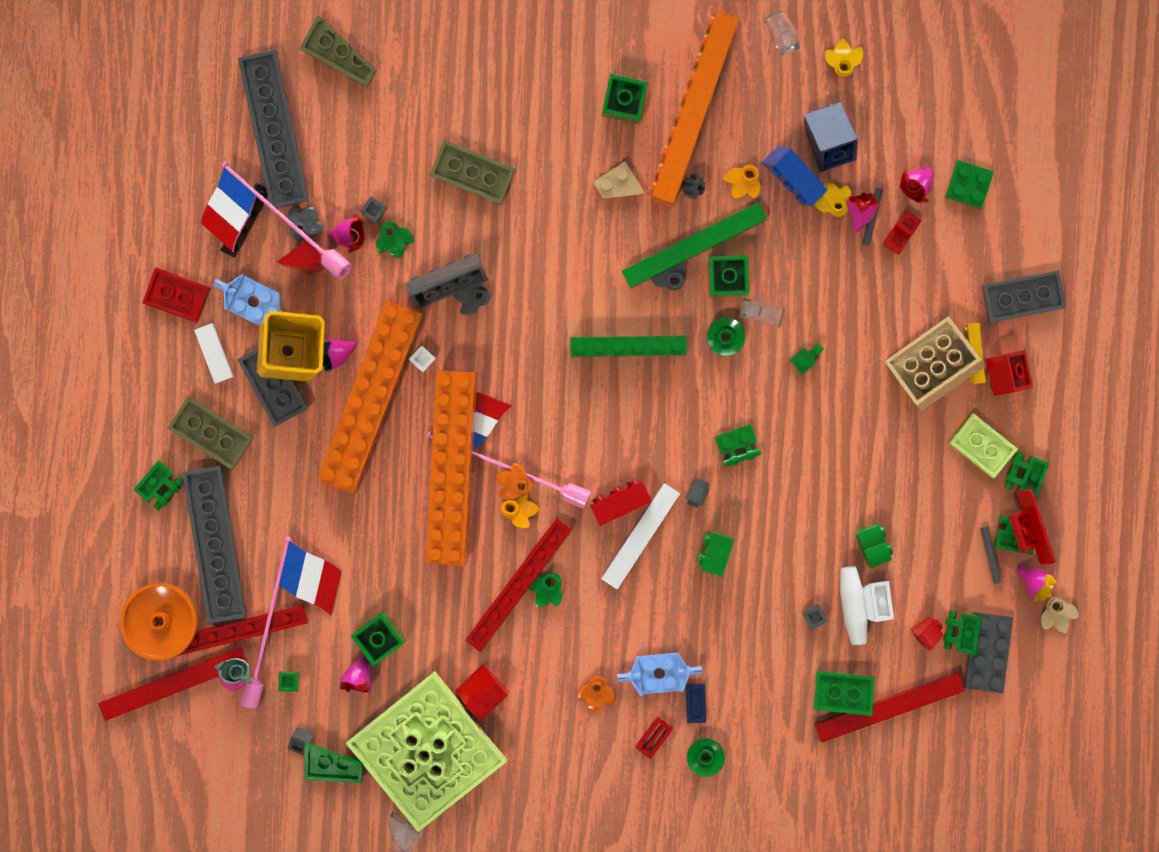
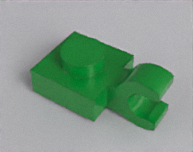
[789,344,824,375]

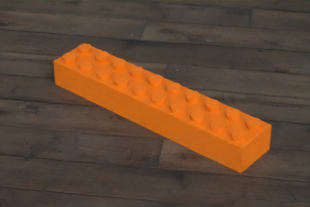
[648,11,739,209]
[317,300,424,494]
[426,370,478,566]

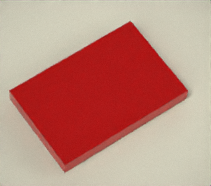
[142,267,211,323]

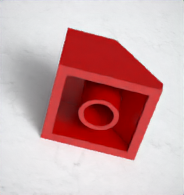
[277,241,325,273]
[986,350,1033,396]
[455,664,509,722]

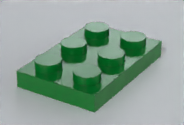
[813,671,875,716]

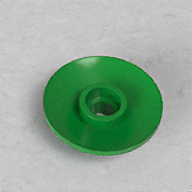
[707,317,745,356]
[687,738,725,777]

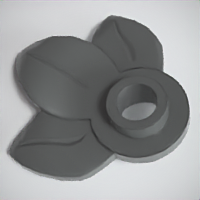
[287,206,324,240]
[651,262,686,291]
[453,283,490,315]

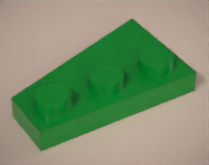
[304,742,363,783]

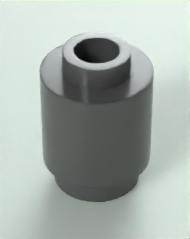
[685,478,710,508]

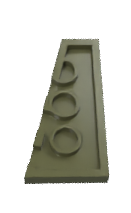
[299,15,377,88]

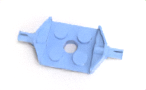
[213,274,283,325]
[617,652,702,696]

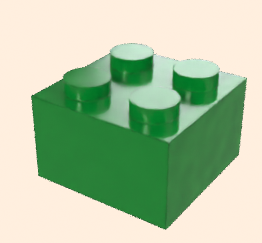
[602,74,648,124]
[707,255,750,298]
[696,530,734,577]
[350,610,407,667]

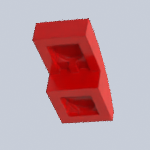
[882,210,922,255]

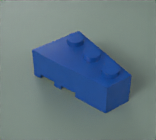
[762,146,828,206]

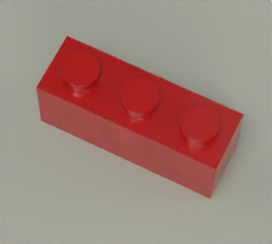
[590,479,652,526]

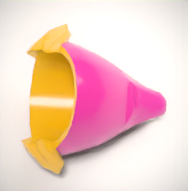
[1017,566,1057,601]

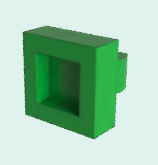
[278,671,299,692]

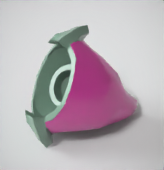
[215,658,251,692]

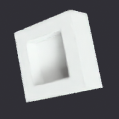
[409,345,436,373]

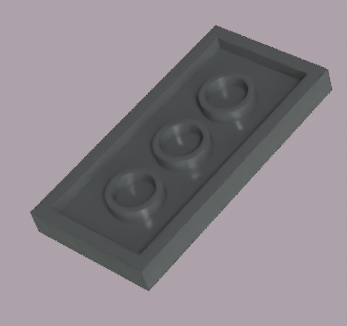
[982,270,1066,323]
[237,348,309,427]
[964,612,1013,693]

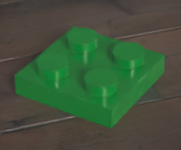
[944,160,994,209]

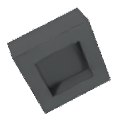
[360,196,387,224]
[802,603,828,630]

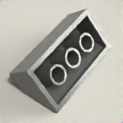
[406,254,488,309]

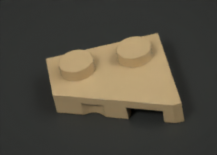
[593,162,645,199]

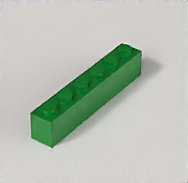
[570,336,687,357]

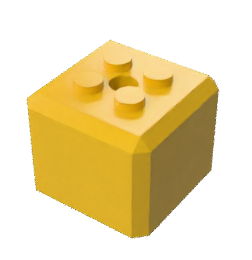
[257,311,325,382]

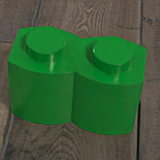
[854,523,893,568]

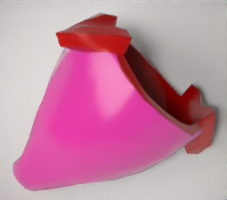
[900,167,933,203]
[846,192,879,232]
[328,214,365,253]
[340,656,371,693]

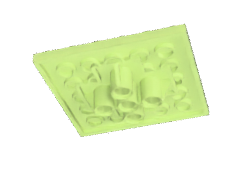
[346,671,507,832]

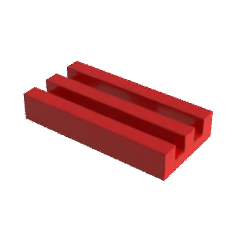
[635,716,673,759]

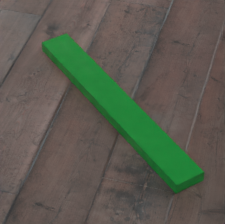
[622,203,767,289]

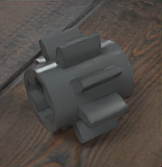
[681,174,706,199]

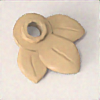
[1041,596,1079,633]

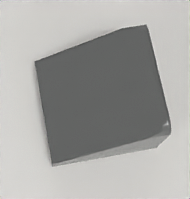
[287,727,314,756]

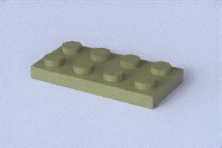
[430,140,515,205]
[167,396,254,470]

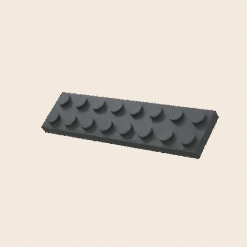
[238,50,309,209]
[182,466,247,624]

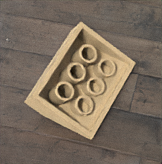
[885,316,986,411]

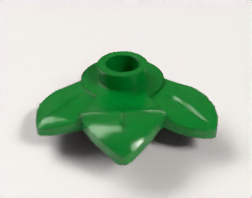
[376,221,414,258]
[528,573,563,607]

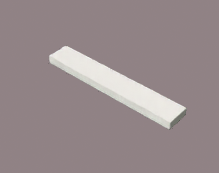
[601,483,680,589]

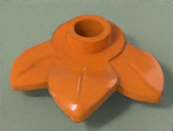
[496,463,532,500]
[577,676,615,713]

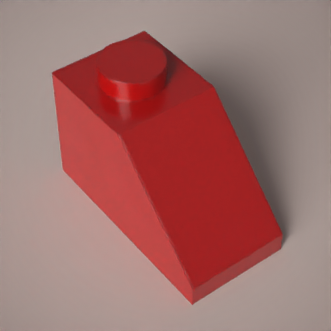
[910,617,944,651]

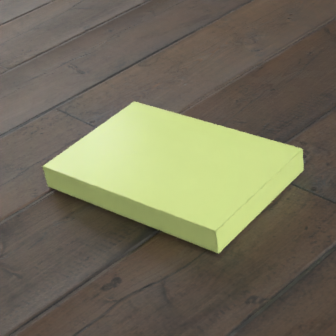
[948,413,1018,479]

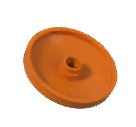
[120,583,198,661]

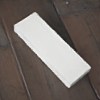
[194,323,234,384]

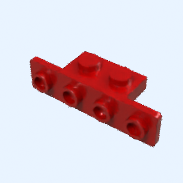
[1008,489,1056,565]

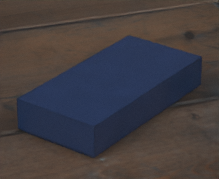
[685,683,706,723]

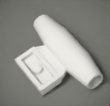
[840,566,894,645]

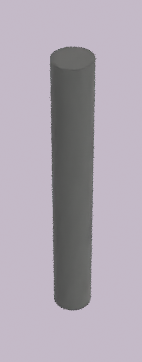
[862,188,883,246]
[980,527,1001,584]

